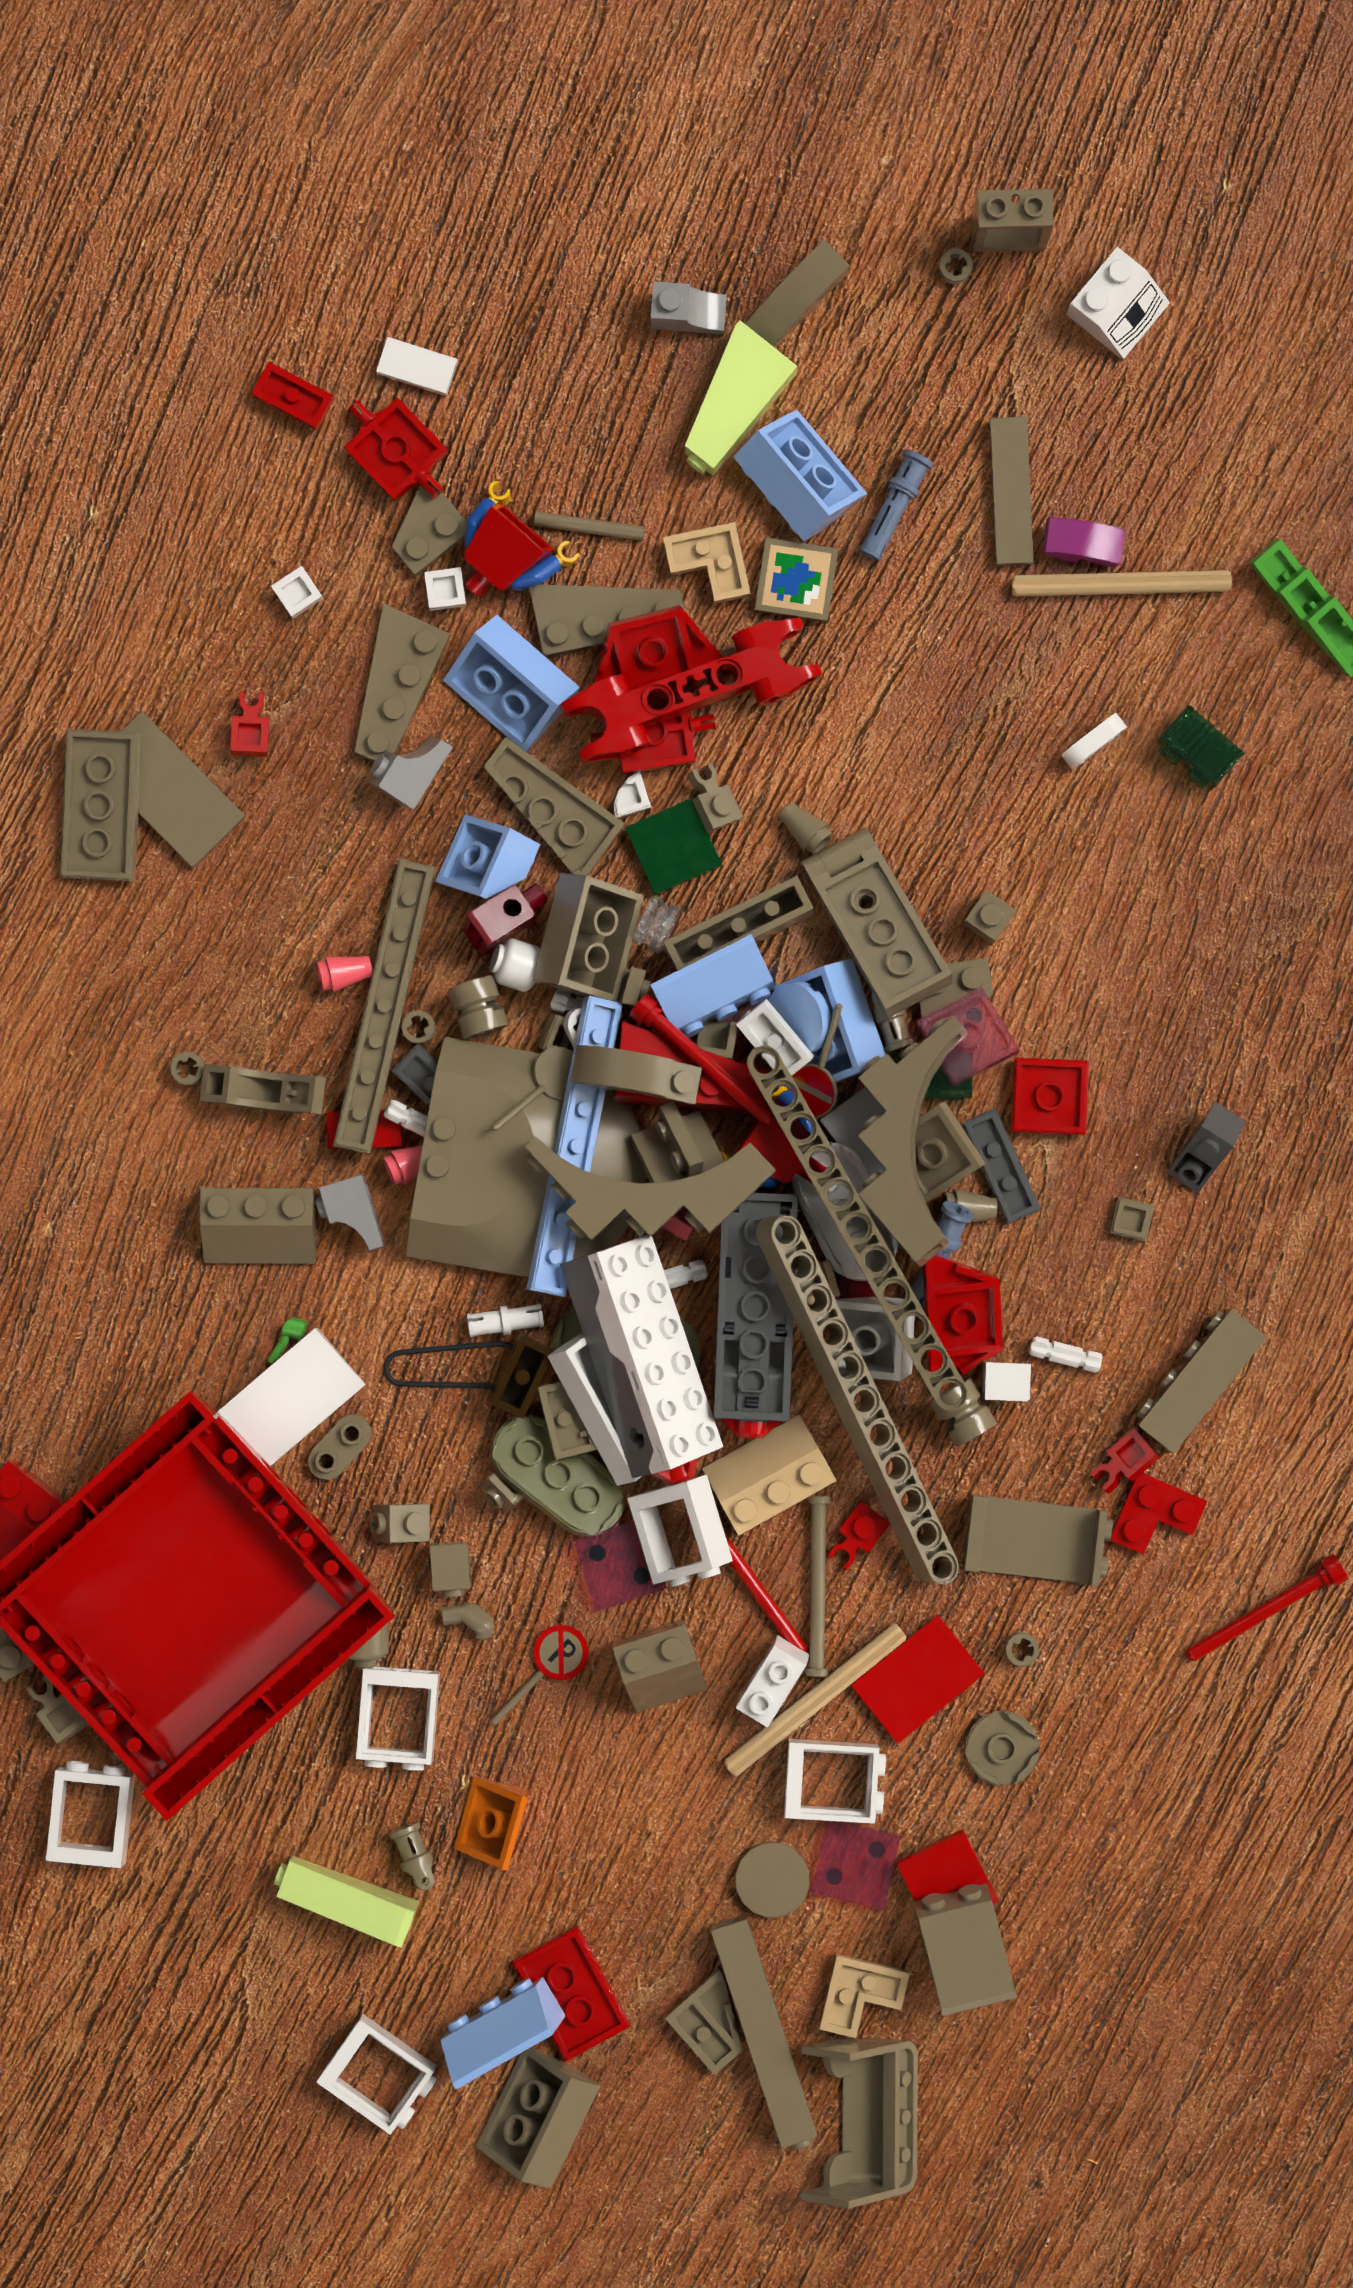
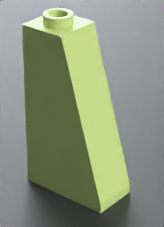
[685,320,797,476]
[274,1856,419,1948]

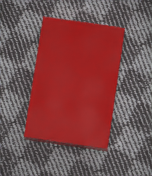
[851,1614,985,1744]
[512,1925,631,2062]

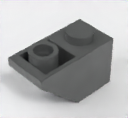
[1167,1102,1246,1193]

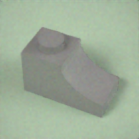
[651,281,727,335]
[367,736,453,810]
[315,1175,386,1251]

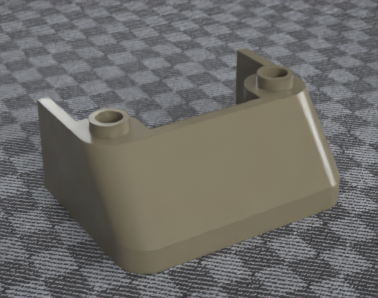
[800,2039,918,2209]

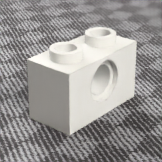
[736,1635,809,1728]

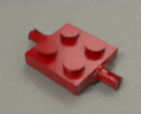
[344,397,449,502]
[590,695,716,775]

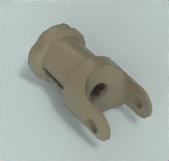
[872,993,916,1054]
[388,1821,435,1890]

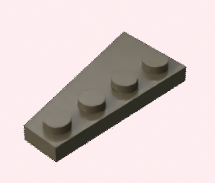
[354,603,451,762]
[484,737,625,875]

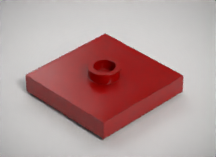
[1011,1057,1089,1135]

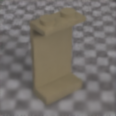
[962,1494,1113,1586]

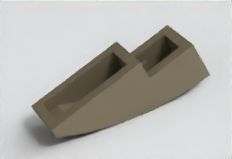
[745,240,850,348]

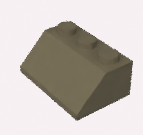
[200,1188,317,1264]
[476,2047,601,2189]

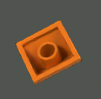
[454,1776,530,1870]

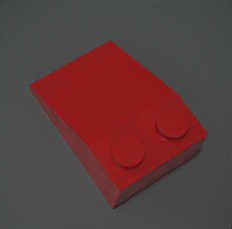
[0,1459,67,1561]

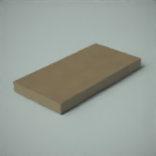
[121,712,246,868]
[60,729,142,881]

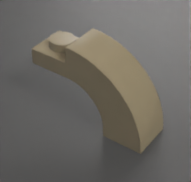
[570,1045,702,1105]
[200,1064,326,1115]

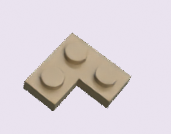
[663,522,751,604]
[819,1953,910,2038]

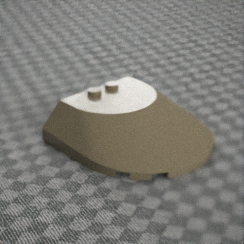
[406,1037,646,1277]

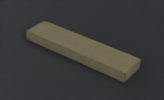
[989,417,1034,566]

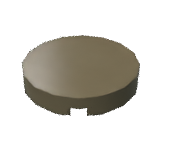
[965,1710,1039,1786]
[735,1841,810,1918]

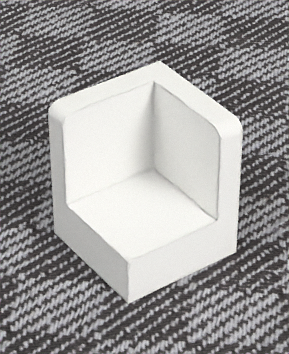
[982,1362,1031,1401]

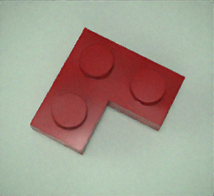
[1111,1473,1207,1555]

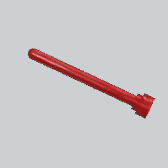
[629,993,775,1125]
[687,1511,807,1652]
[1186,1554,1349,1661]

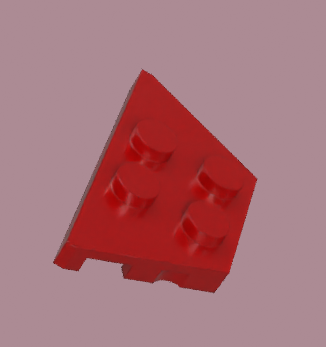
[593,605,725,691]
[923,1255,1003,1389]

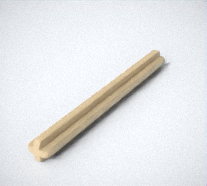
[1012,570,1232,597]
[724,1624,906,1776]

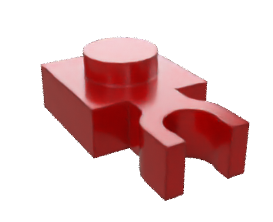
[230,692,270,757]
[1090,1428,1160,1494]
[827,1501,890,1570]

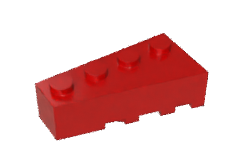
[612,1021,768,1115]

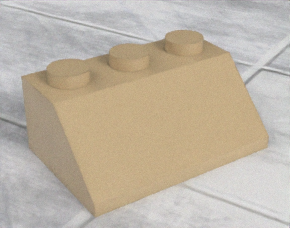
[702,1415,837,1536]

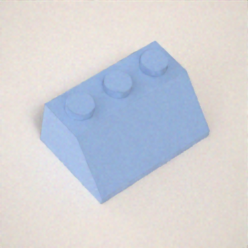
[734,409,867,541]
[443,615,580,752]
[650,934,775,1038]
[773,959,885,1083]
[440,1977,565,2089]

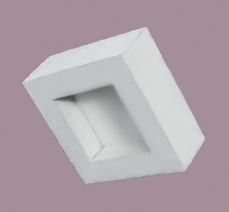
[271,566,323,619]
[424,567,466,611]

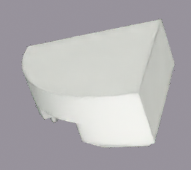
[614,772,651,819]

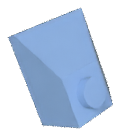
[435,814,540,899]

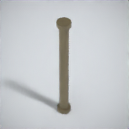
[806,1495,830,1677]

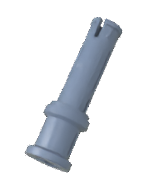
[859,449,934,561]
[911,1201,974,1312]

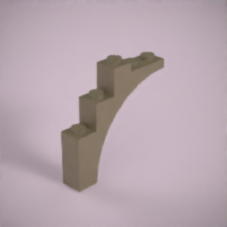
[858,1015,968,1267]
[525,1136,776,1241]

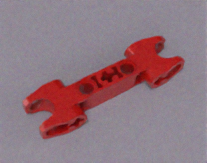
[560,617,822,764]

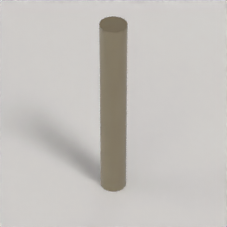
[534,511,645,541]

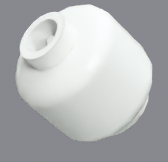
[489,938,541,992]

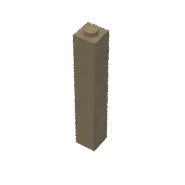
[711,1914,818,2150]

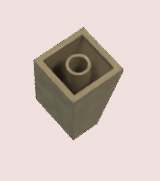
[612,1618,708,1713]
[914,1884,1017,2016]

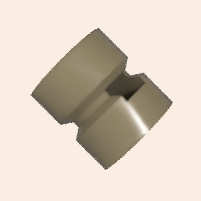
[448,975,509,1040]
[929,1378,997,1447]

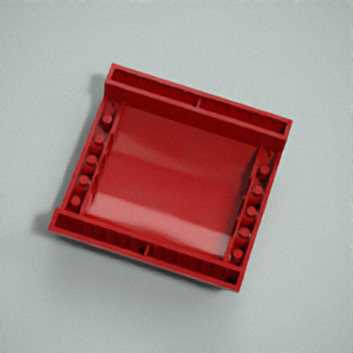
[0,1391,395,1821]

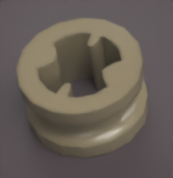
[939,248,972,284]
[401,1010,436,1045]
[171,1052,205,1086]
[1004,1632,1039,1667]

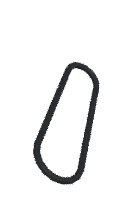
[383,1341,512,1389]

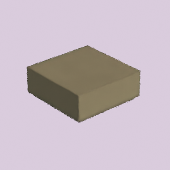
[1109,1197,1155,1242]

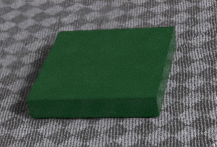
[625,798,722,896]

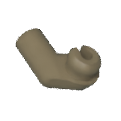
[441,1603,494,1640]

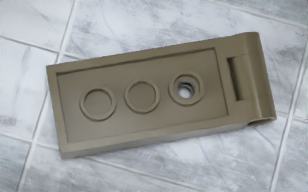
[800,827,953,1019]

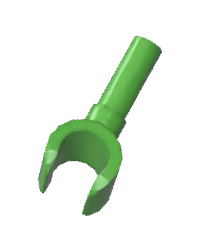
[267,1317,307,1364]

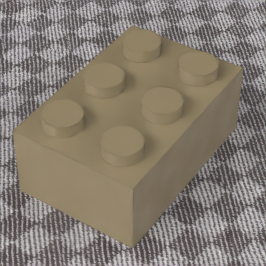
[533,873,644,1002]

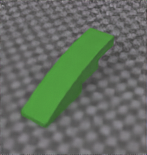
[1248,538,1353,677]

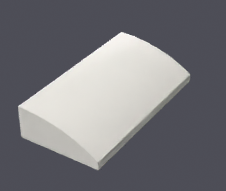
[218,1328,366,1466]
[547,1332,642,1486]

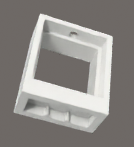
[627,1474,733,1587]
[356,1666,440,1770]
[784,1739,886,1824]
[46,1761,135,1868]
[316,2014,437,2135]

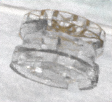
[632,895,682,955]

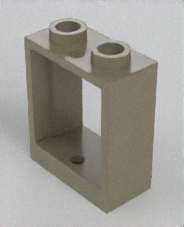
[971,189,1054,252]

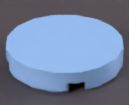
[768,982,831,1053]

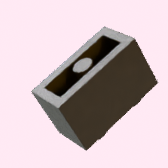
[486,1332,555,1419]

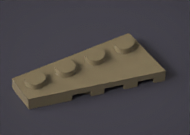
[530,584,685,658]

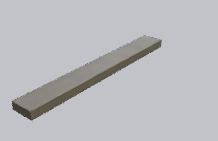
[333,859,436,1155]

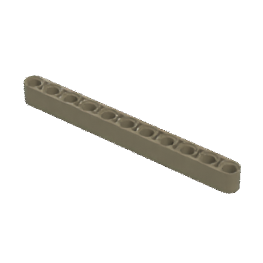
[747,1045,968,1411]
[756,1216,959,1584]

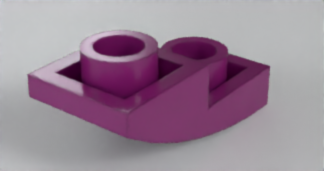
[1042,517,1125,568]

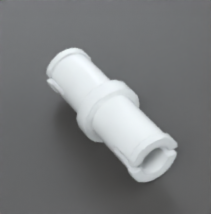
[467,1303,544,1338]

